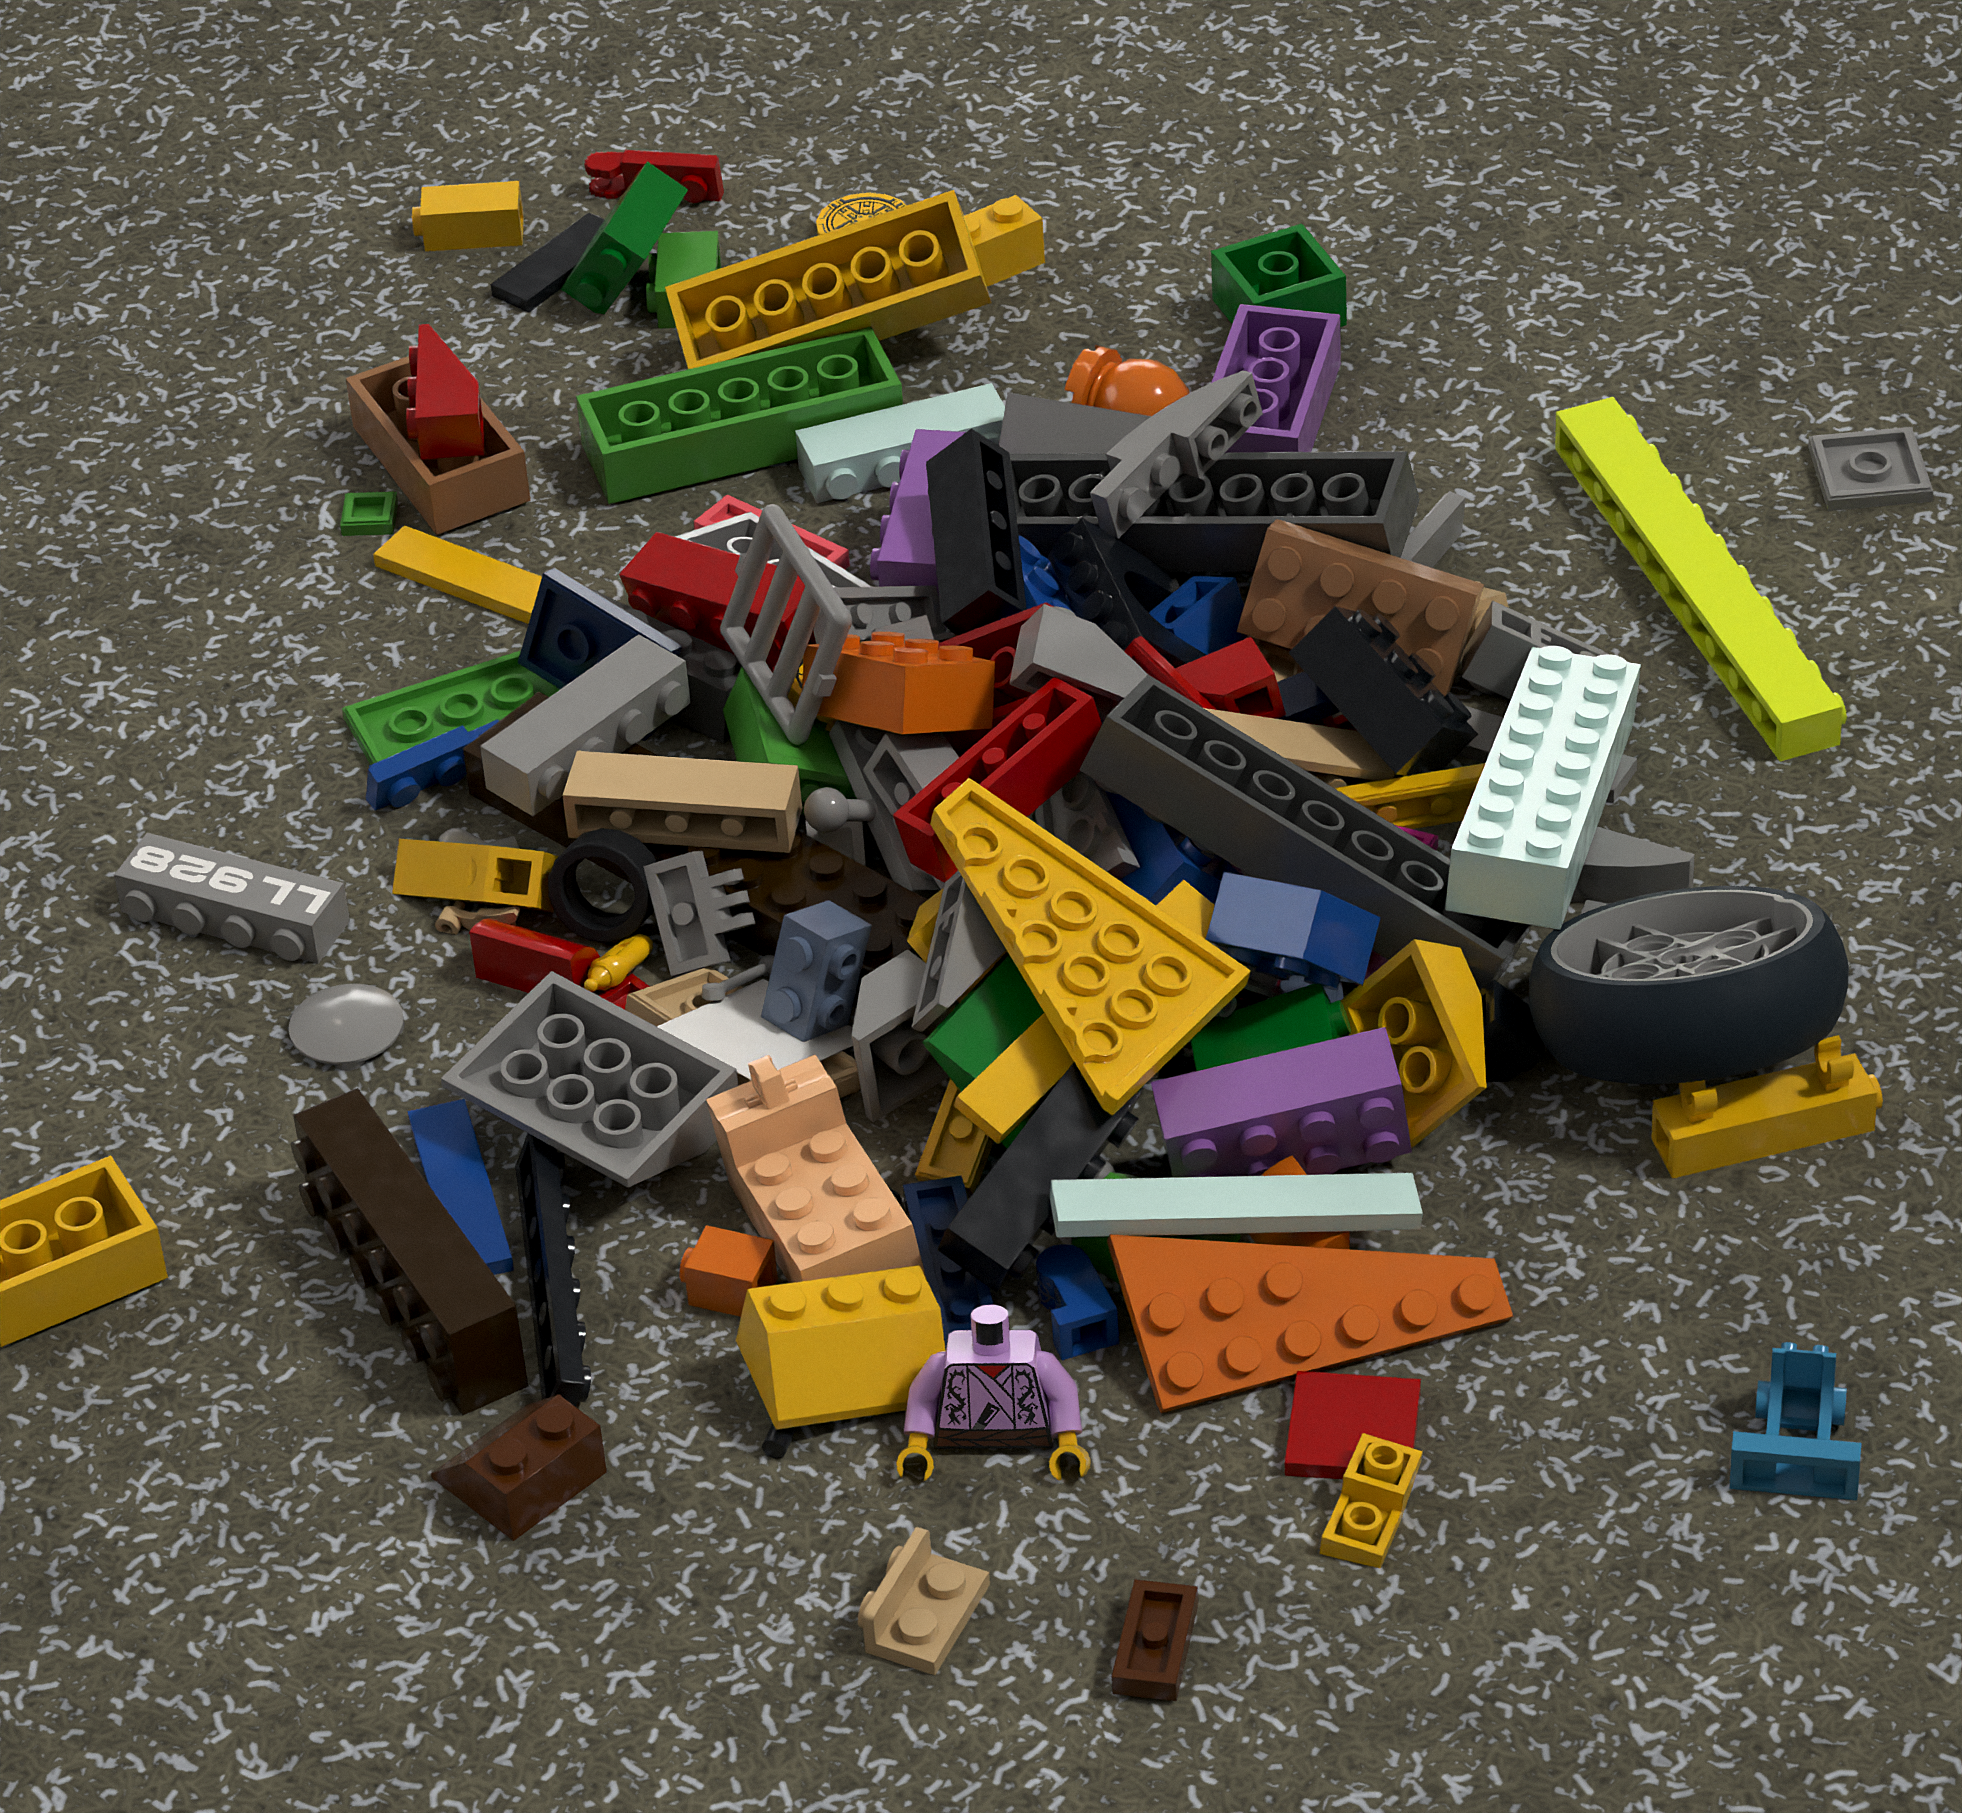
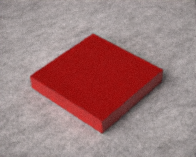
[1285,1371,1421,1480]

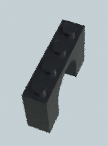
[1047,518,1206,668]

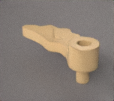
[435,901,521,935]

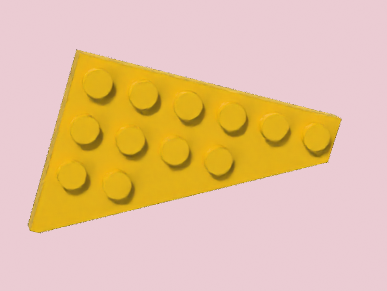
[930,778,1251,1116]

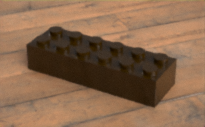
[291,1088,529,1416]

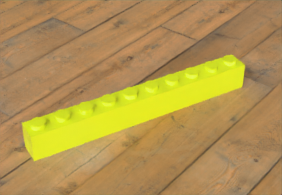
[1555,397,1847,762]

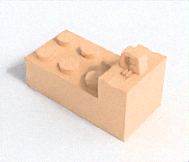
[706,1055,926,1283]

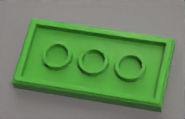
[342,650,560,765]

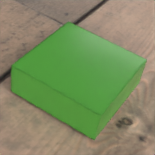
[340,492,398,536]

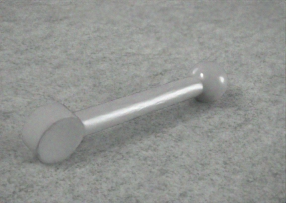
[702,955,775,1001]

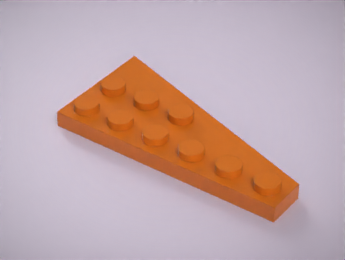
[1107,1234,1513,1413]

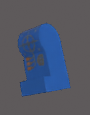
[1036,1244,1119,1360]

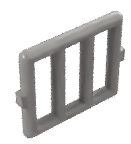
[720,504,852,745]

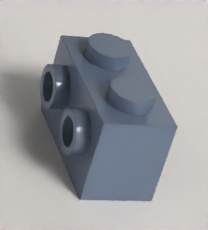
[761,900,872,1042]

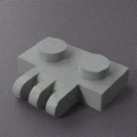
[643,851,755,977]

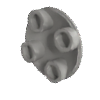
[289,984,405,1071]

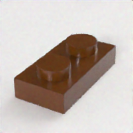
[1111,1579,1199,1701]

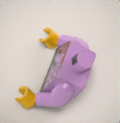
[896,1305,1091,1481]

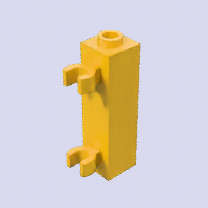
[1651,1035,1883,1179]

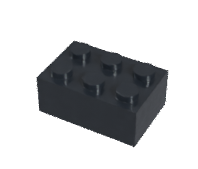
[1289,606,1478,776]

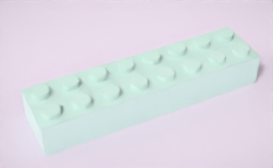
[1445,646,1641,930]

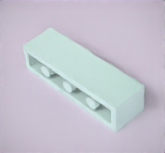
[795,383,1005,503]

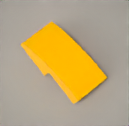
[1319,1433,1423,1569]

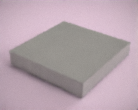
[1808,427,1933,511]

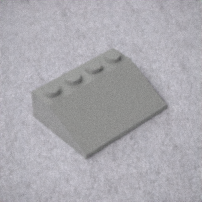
[441,971,738,1187]

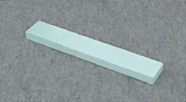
[1049,1173,1423,1237]

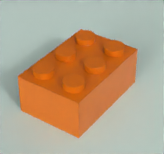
[802,632,995,734]

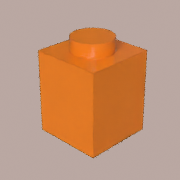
[679,1225,778,1317]

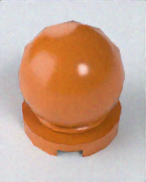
[1064,345,1189,416]

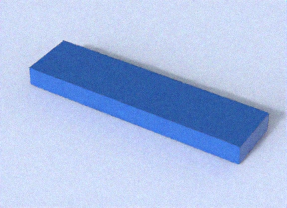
[407,1099,514,1275]

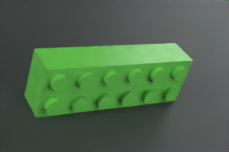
[576,327,903,504]

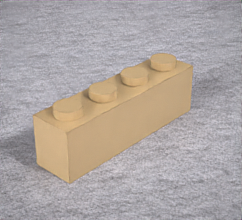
[1204,708,1395,788]
[563,751,802,853]

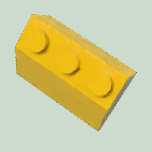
[736,1265,945,1430]

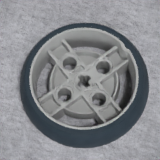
[1529,886,1849,1084]

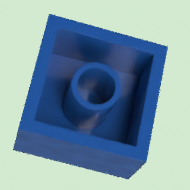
[1206,872,1381,990]

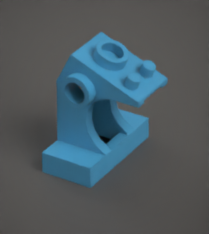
[1729,1342,1862,1500]

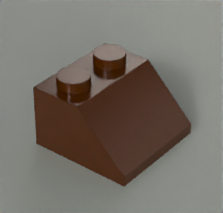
[431,1394,607,1541]

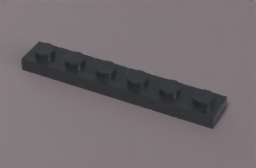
[515,1133,591,1407]

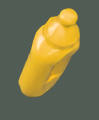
[584,934,653,992]

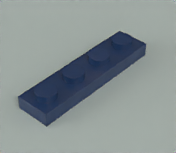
[903,1175,993,1351]

